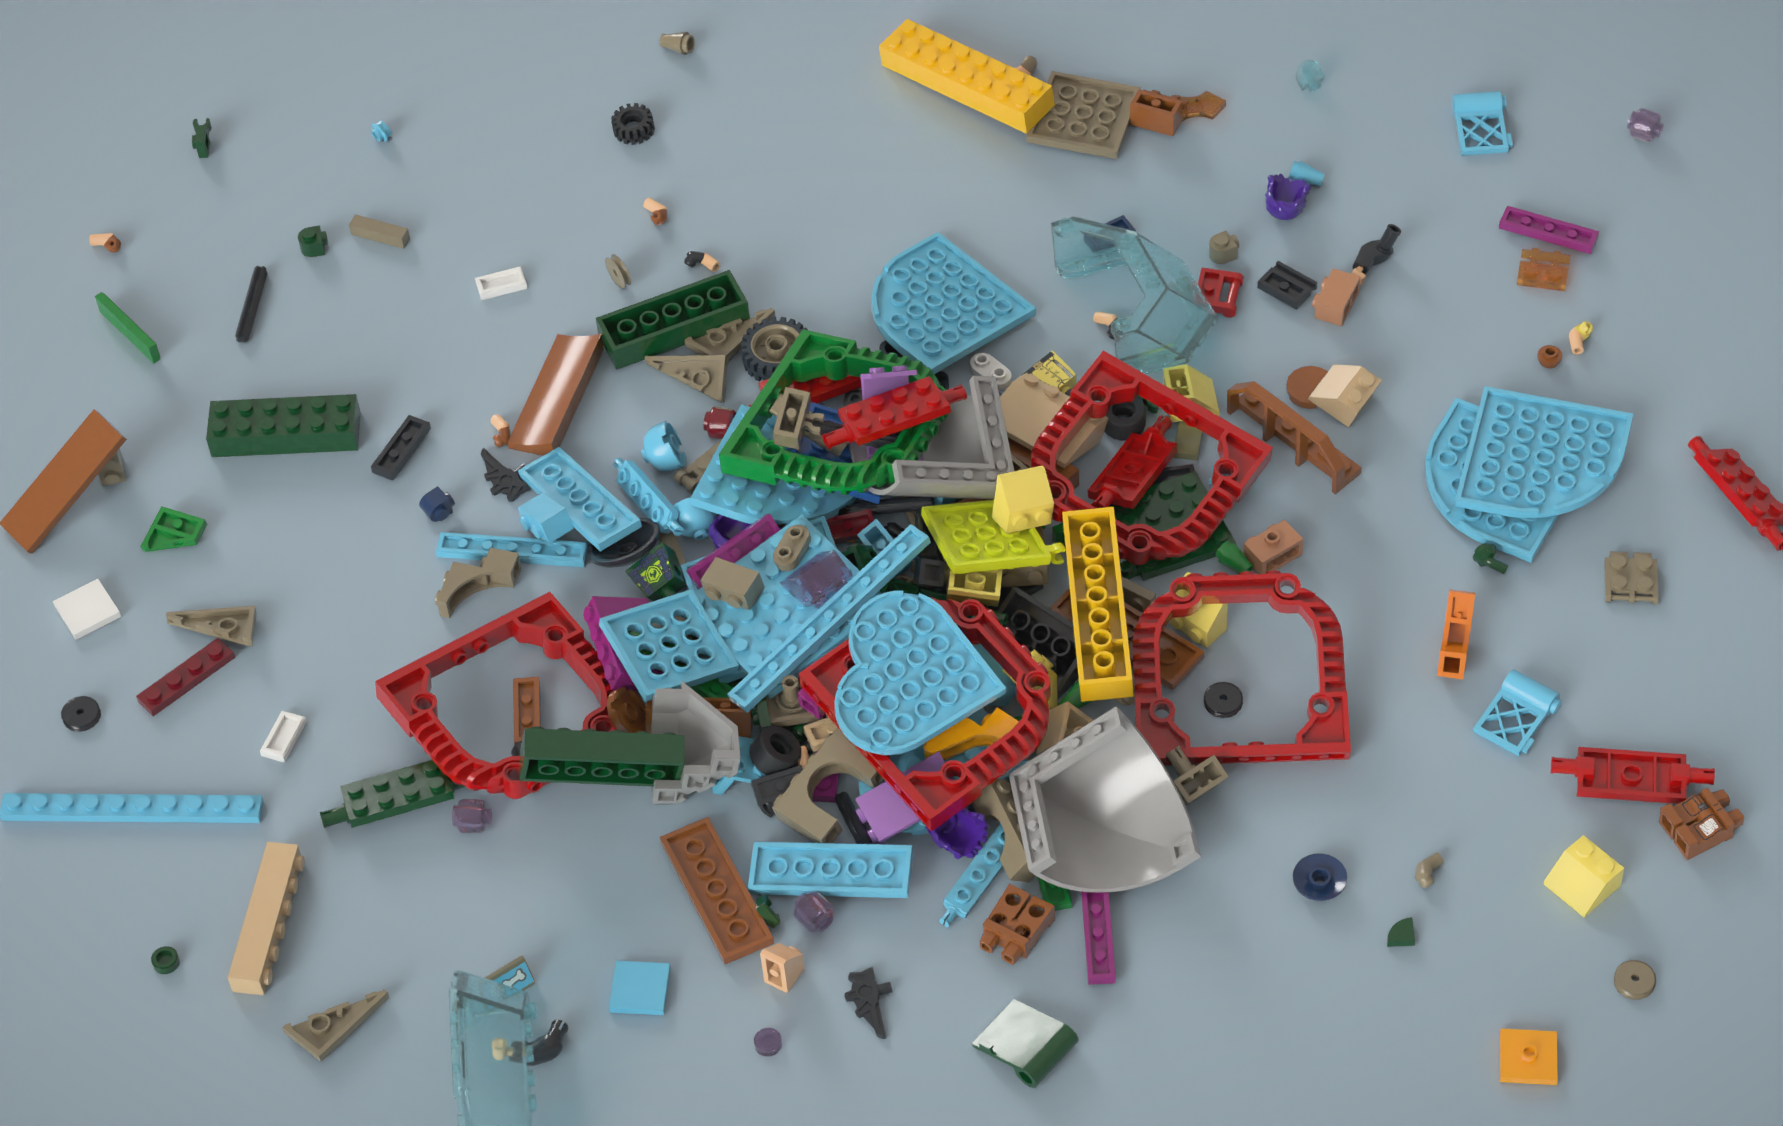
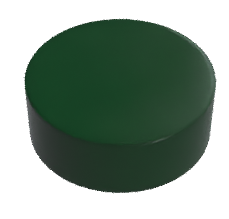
[151,946,180,974]

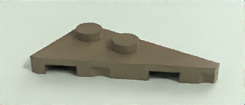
[685,308,775,360]
[645,355,728,403]
[166,606,257,646]
[282,989,389,1062]

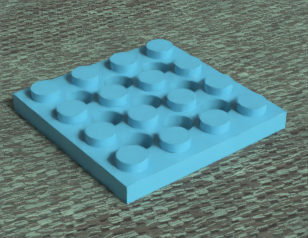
[599,589,739,702]

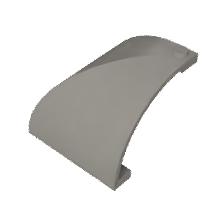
[848,376,1014,499]
[1009,707,1201,892]

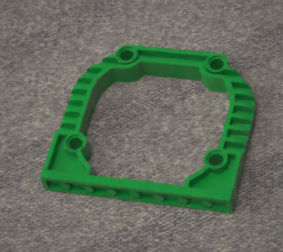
[719,329,949,495]

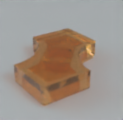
[1175,91,1226,123]

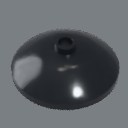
[588,518,660,568]

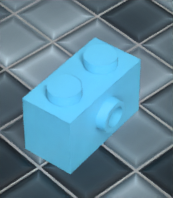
[518,493,574,544]

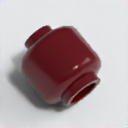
[703,407,736,439]

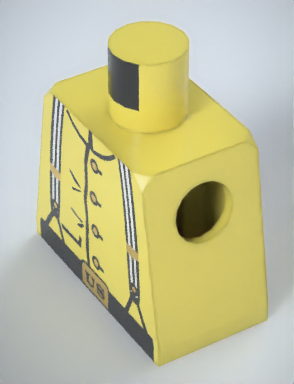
[1021,351,1076,396]

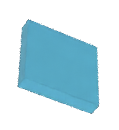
[609,961,671,1015]

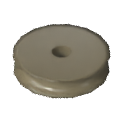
[605,254,631,289]
[1614,960,1656,1000]

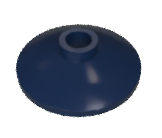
[1293,853,1347,901]

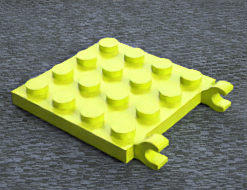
[921,500,1066,574]

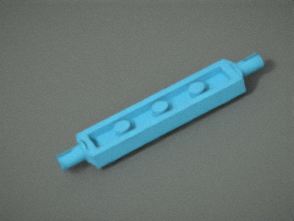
[613,458,684,536]
[939,823,1005,927]

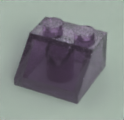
[780,550,853,607]

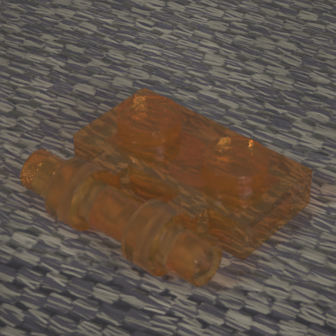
[1517,248,1571,291]

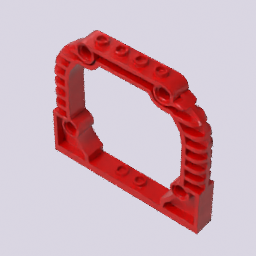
[1031,350,1273,565]
[1132,570,1351,766]
[375,592,617,799]
[799,598,1051,832]

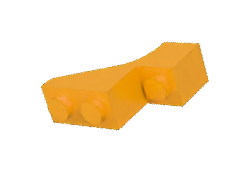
[923,707,1019,760]

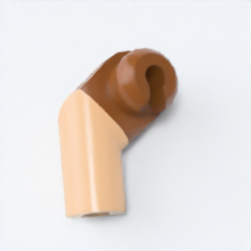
[643,198,667,225]
[90,233,121,252]
[491,414,510,447]

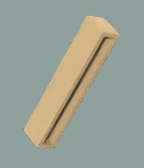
[228,842,305,995]

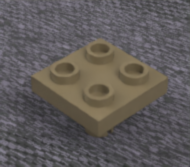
[766,675,823,727]

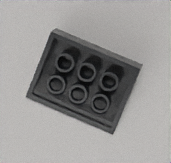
[998,586,1079,700]

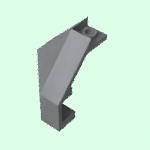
[651,681,740,804]

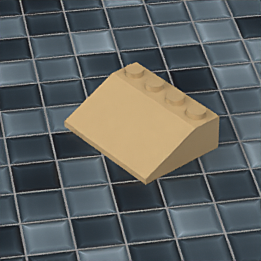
[1000,373,1108,468]

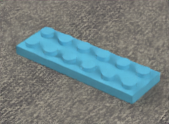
[518,447,642,551]
[747,842,914,898]

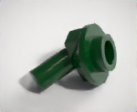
[1473,543,1508,574]

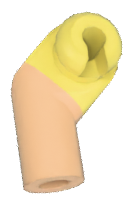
[1569,321,1593,355]

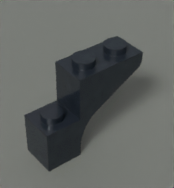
[913,509,946,588]

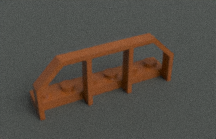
[1227,381,1362,494]

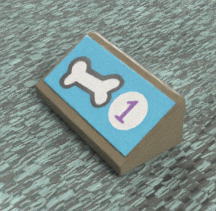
[476,955,535,1010]

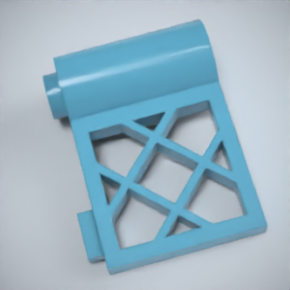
[1452,91,1513,156]
[1473,669,1562,756]

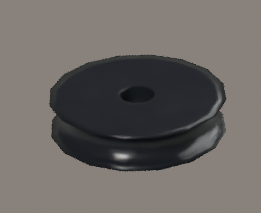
[1204,682,1243,718]
[61,696,101,732]

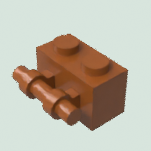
[1130,89,1188,136]

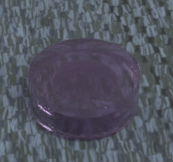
[754,1028,782,1057]

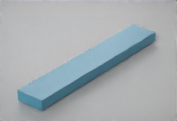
[436,532,589,568]

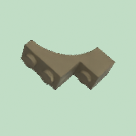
[435,548,522,618]

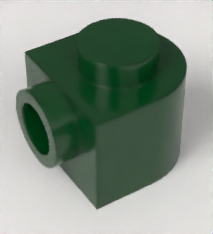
[298,225,328,257]

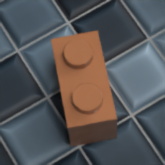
[1312,268,1360,326]

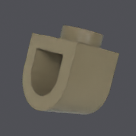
[1209,231,1239,264]

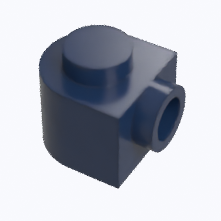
[419,486,455,522]

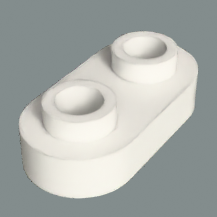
[970,353,1012,391]

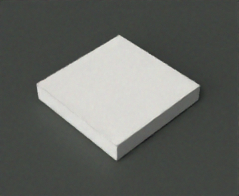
[53,579,121,640]

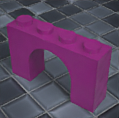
[583,596,664,692]

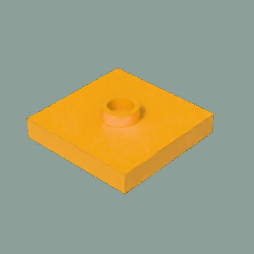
[1500,1028,1558,1085]

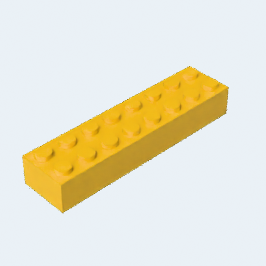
[879,19,1055,134]
[1062,507,1134,702]

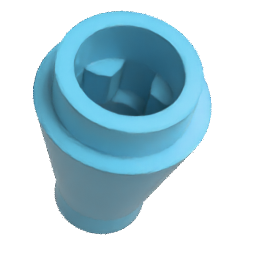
[1289,160,1325,187]

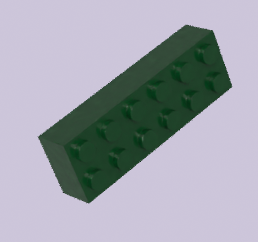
[596,270,750,370]
[206,394,361,457]
[519,726,685,787]

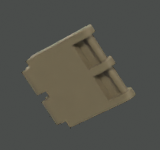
[1604,551,1658,604]

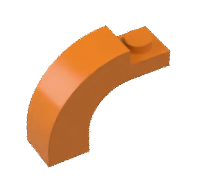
[1437,589,1475,679]

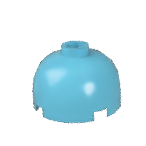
[641,421,687,471]
[673,497,719,540]

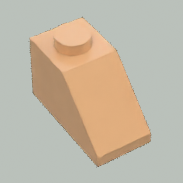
[760,943,805,993]

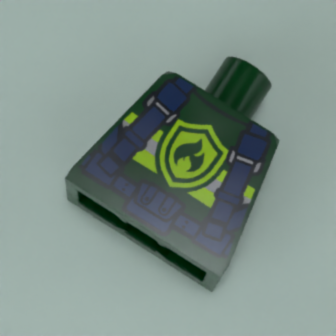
[625,542,686,601]

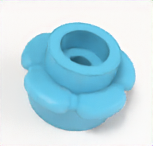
[371,120,392,142]

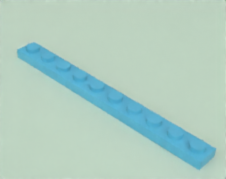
[727,524,931,713]
[0,793,264,823]

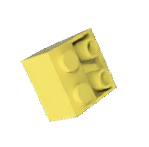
[1162,364,1220,422]

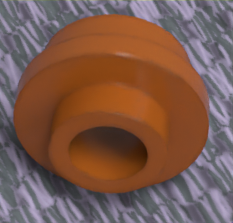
[1537,345,1562,368]

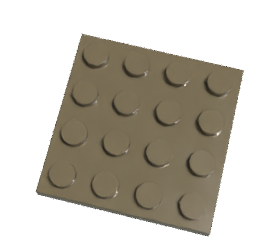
[1026,71,1141,159]

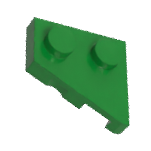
[140,506,208,552]

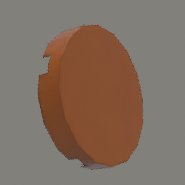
[1286,366,1328,409]
[607,687,646,733]

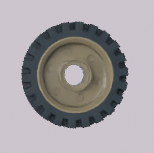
[741,317,808,382]

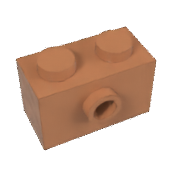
[1244,519,1303,574]

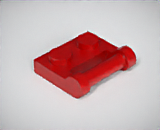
[1193,268,1244,318]

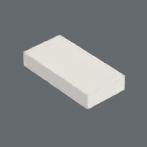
[475,266,527,300]
[260,711,307,763]

